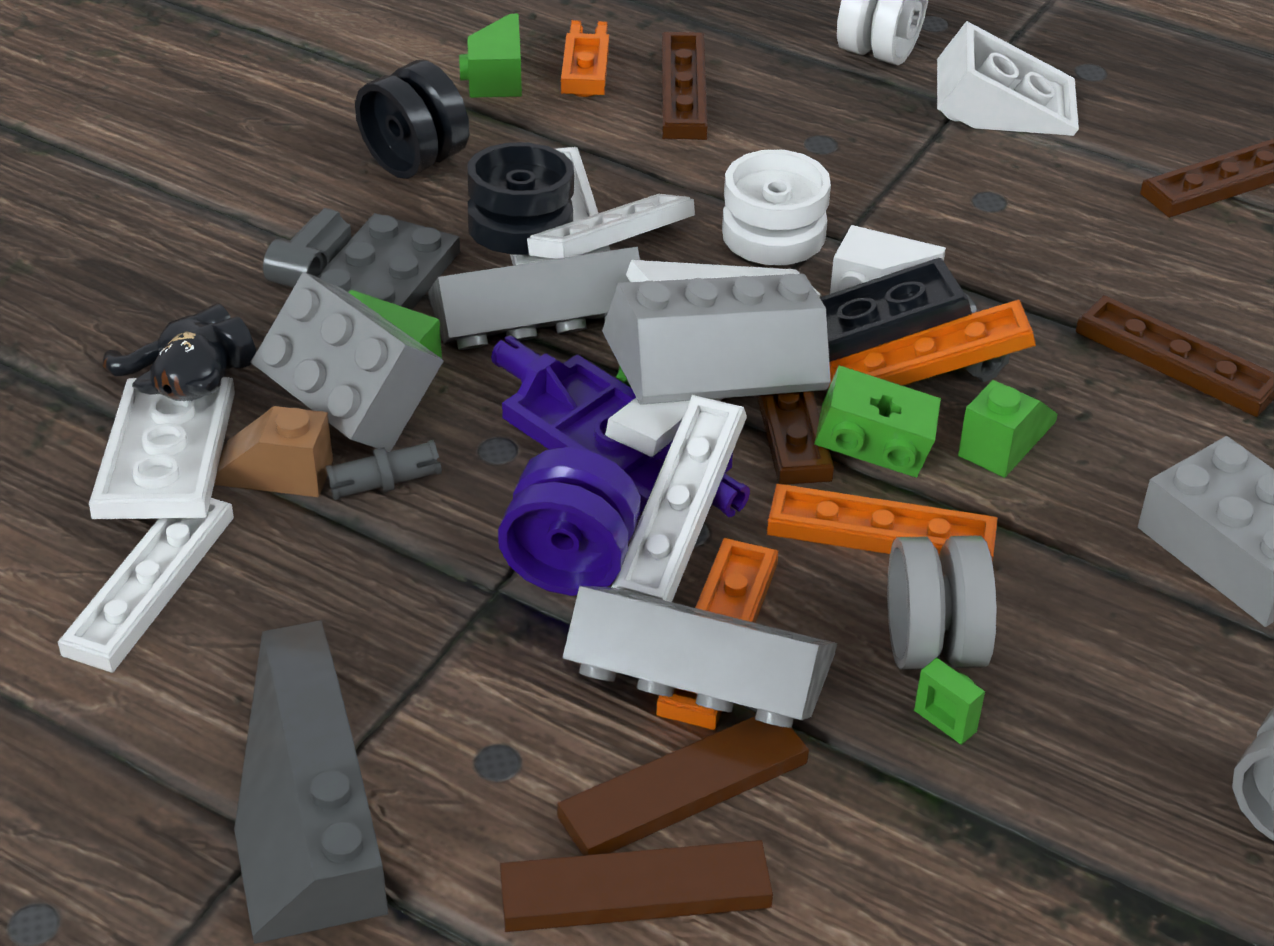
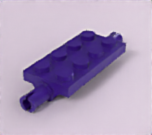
[491,336,750,517]

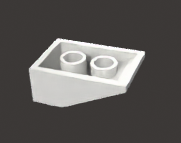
[937,21,1079,136]

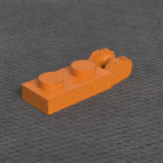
[561,20,609,97]

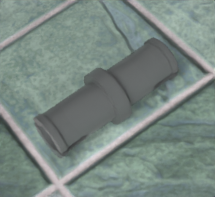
[326,440,442,500]

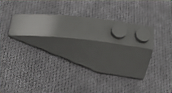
[234,620,388,944]

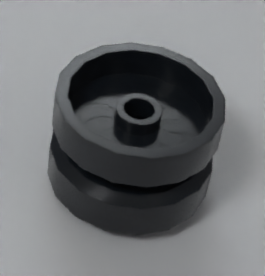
[355,60,470,179]
[467,142,574,255]

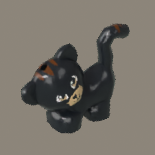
[102,303,257,401]

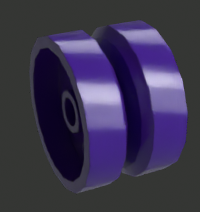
[498,447,641,596]

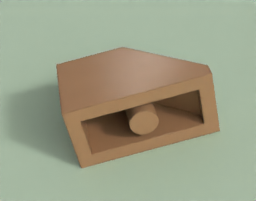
[214,406,333,497]

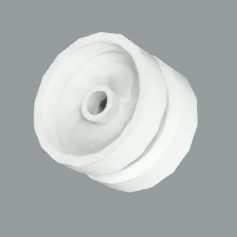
[837,0,928,66]
[722,150,831,265]

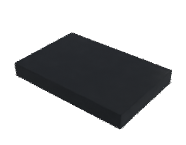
[820,258,972,362]

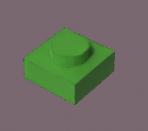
[914,658,985,745]

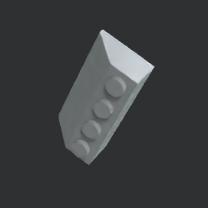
[428,247,640,350]
[602,274,831,405]
[563,586,837,728]

